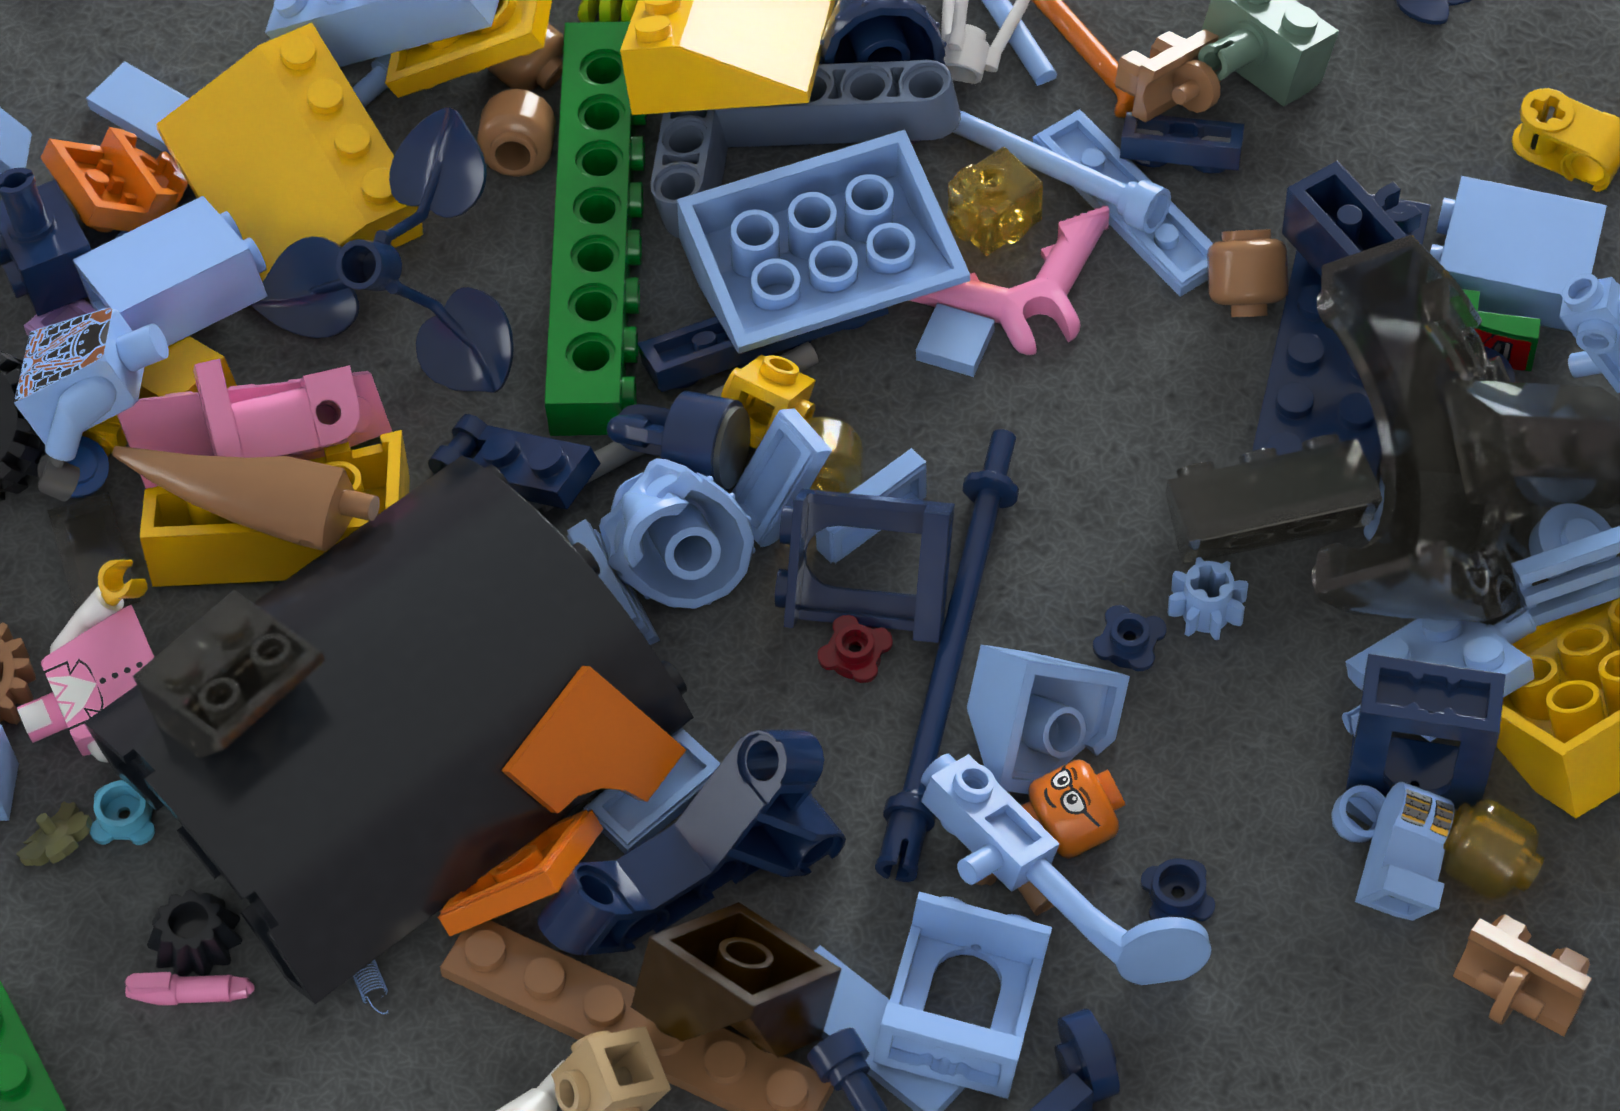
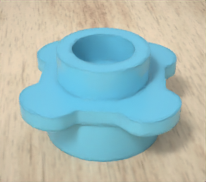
[89,780,155,845]

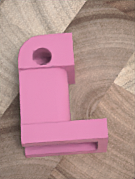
[193,359,360,458]

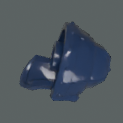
[819,0,947,144]

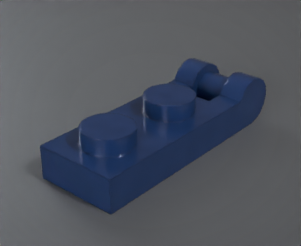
[428,414,601,510]

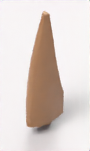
[112,446,380,551]

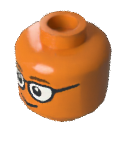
[1021,759,1126,859]

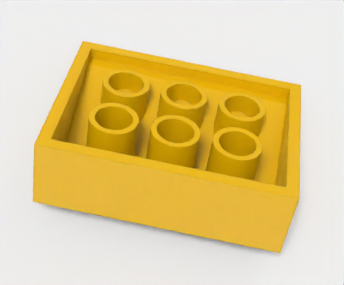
[620,0,835,115]
[156,23,423,282]
[1496,598,1620,819]

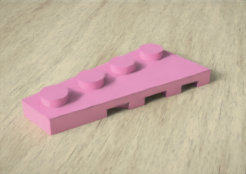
[117,371,392,489]

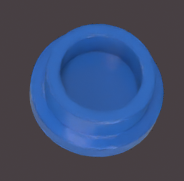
[66,436,109,498]

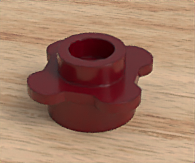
[818,615,893,683]

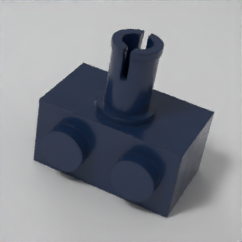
[0,168,91,316]

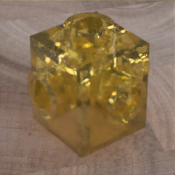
[947,146,1043,256]

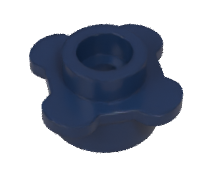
[1093,605,1167,671]
[1141,858,1215,921]

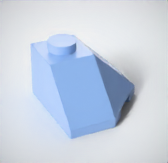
[967,644,1130,794]

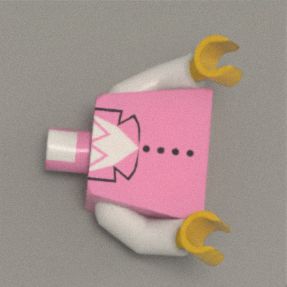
[17,560,160,763]

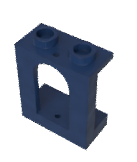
[775,489,955,643]
[1346,654,1506,813]

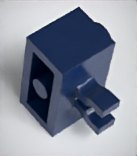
[1282,161,1422,315]

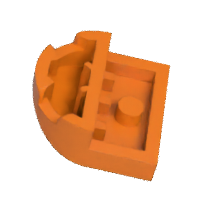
[41,127,188,233]

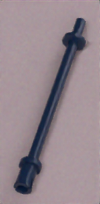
[875,429,1019,882]

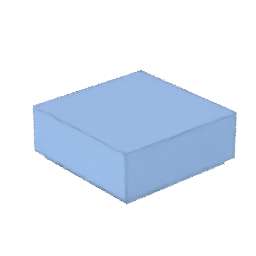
[916,303,995,377]

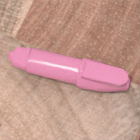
[125,972,255,1006]

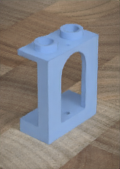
[873,892,1052,1099]

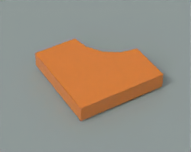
[501,666,686,813]
[438,809,604,936]

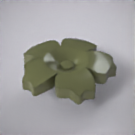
[16,802,93,866]

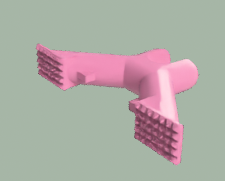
[908,206,1110,355]

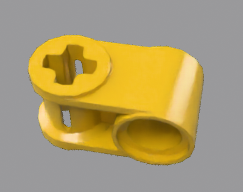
[1512,88,1620,192]

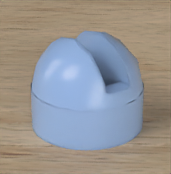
[1331,785,1385,842]

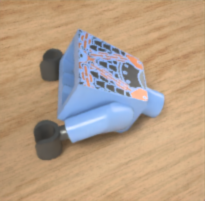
[14,307,169,502]

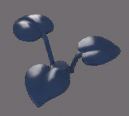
[252,107,514,393]

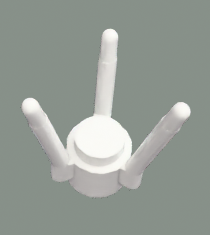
[941,0,1030,84]

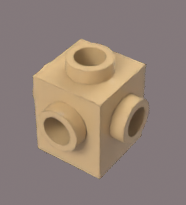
[551,1026,671,1111]

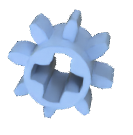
[1167,557,1248,640]

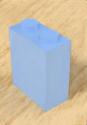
[1424,176,1607,332]
[73,196,268,346]

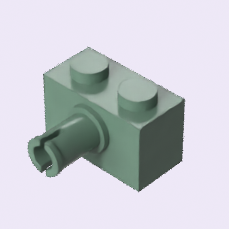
[1198,0,1339,106]

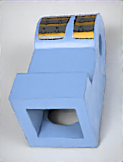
[1355,782,1454,921]

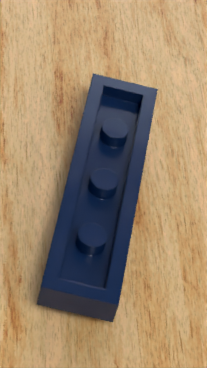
[637,307,889,392]

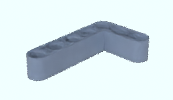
[650,60,961,238]

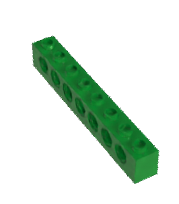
[545,21,647,436]

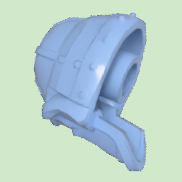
[599,458,756,609]

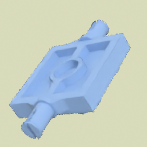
[1342,600,1536,742]

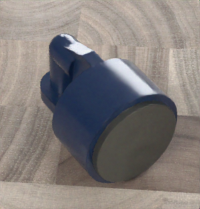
[607,391,750,492]

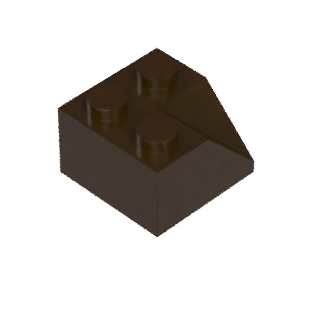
[631,902,842,1058]

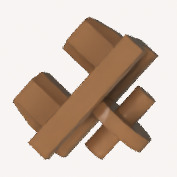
[1115,29,1220,123]
[1453,914,1592,1037]

